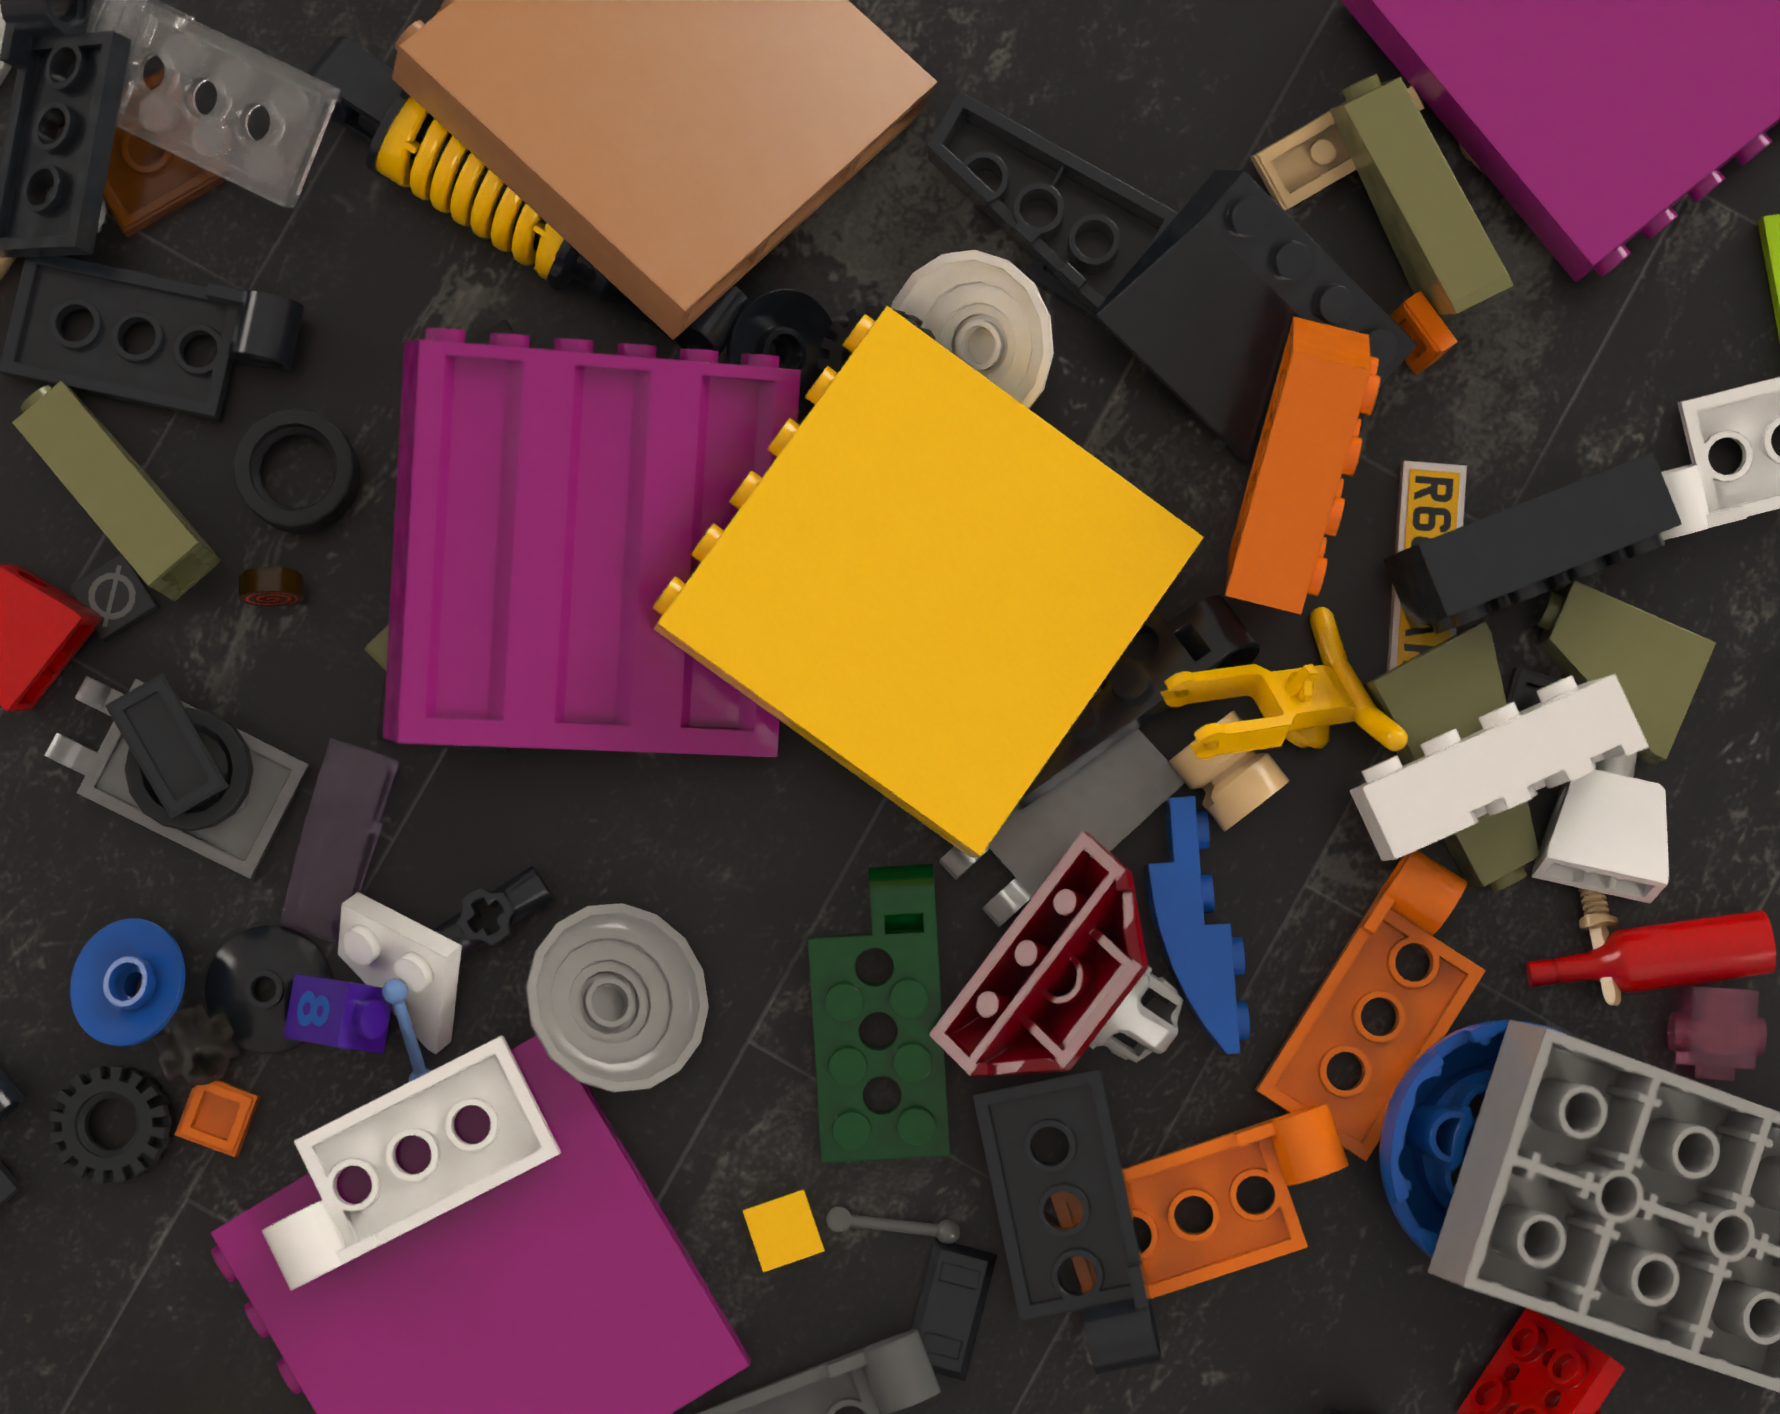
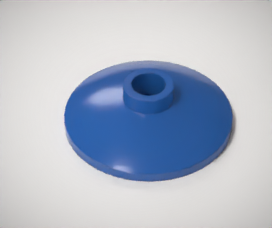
[70,918,186,1047]

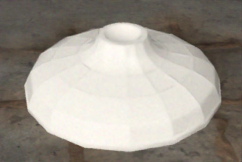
[891,250,1054,409]

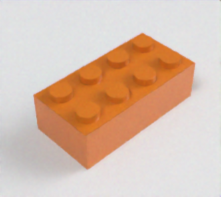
[1225,316,1380,614]

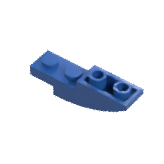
[1144,796,1250,1054]

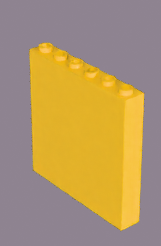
[652,306,1204,858]

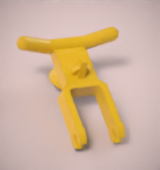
[1160,607,1408,759]

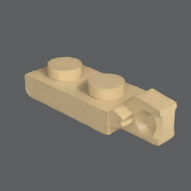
[1250,86,1424,211]

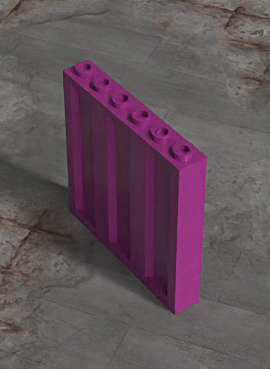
[383,328,801,757]

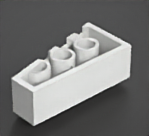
[1349,674,1649,861]

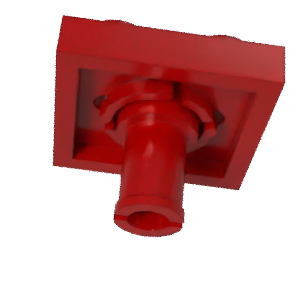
[1456,1308,1625,1414]

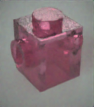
[1667,987,1766,1081]

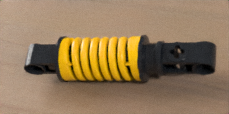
[298,36,749,357]

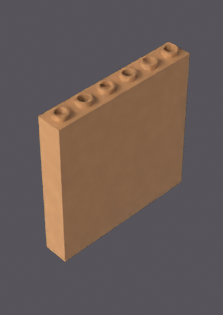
[392,0,938,340]

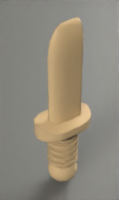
[1578,888,1621,1006]

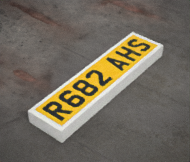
[1387,461,1467,671]

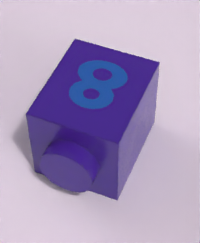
[284,973,392,1054]

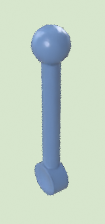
[382,978,431,1082]

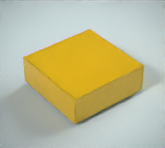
[743,1189,825,1272]

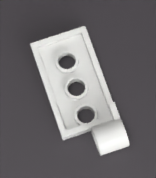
[1661,376,1780,540]
[262,1036,562,1291]

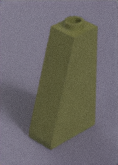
[1329,73,1514,315]
[12,381,222,602]
[1363,621,1540,892]

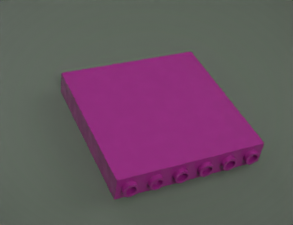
[1341,0,1780,283]
[211,1035,751,1414]

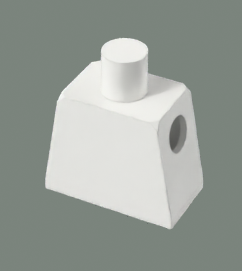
[1531,752,1669,904]

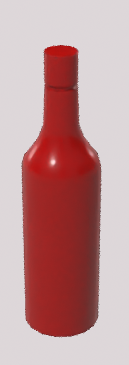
[1526,910,1776,993]

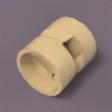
[1168,710,1290,832]

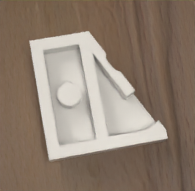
[338,892,462,1054]

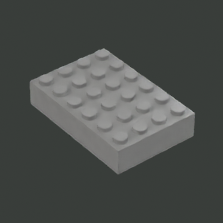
[1428,1020,1780,1393]

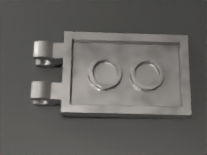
[45,676,311,879]
[939,688,1185,927]

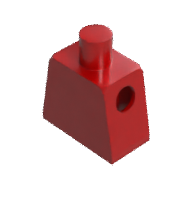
[0,564,104,712]

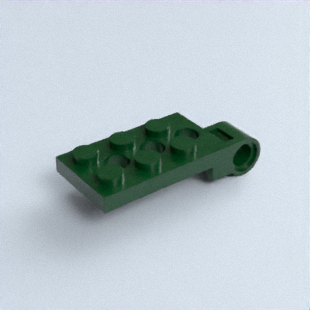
[808,864,950,1163]

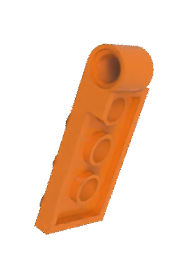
[1255,850,1486,1161]
[1050,1102,1349,1299]

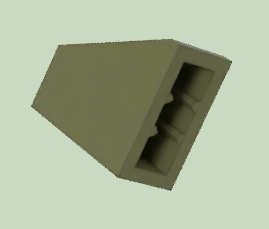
[1536,581,1716,765]

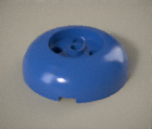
[1379,1020,1564,1258]

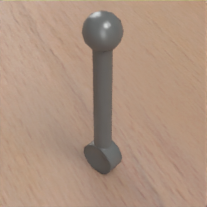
[826,1207,961,1244]

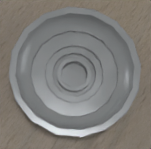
[526,903,709,1093]

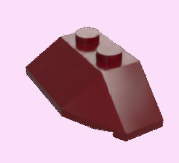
[929,831,1148,1077]

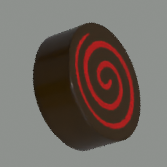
[239,567,304,607]

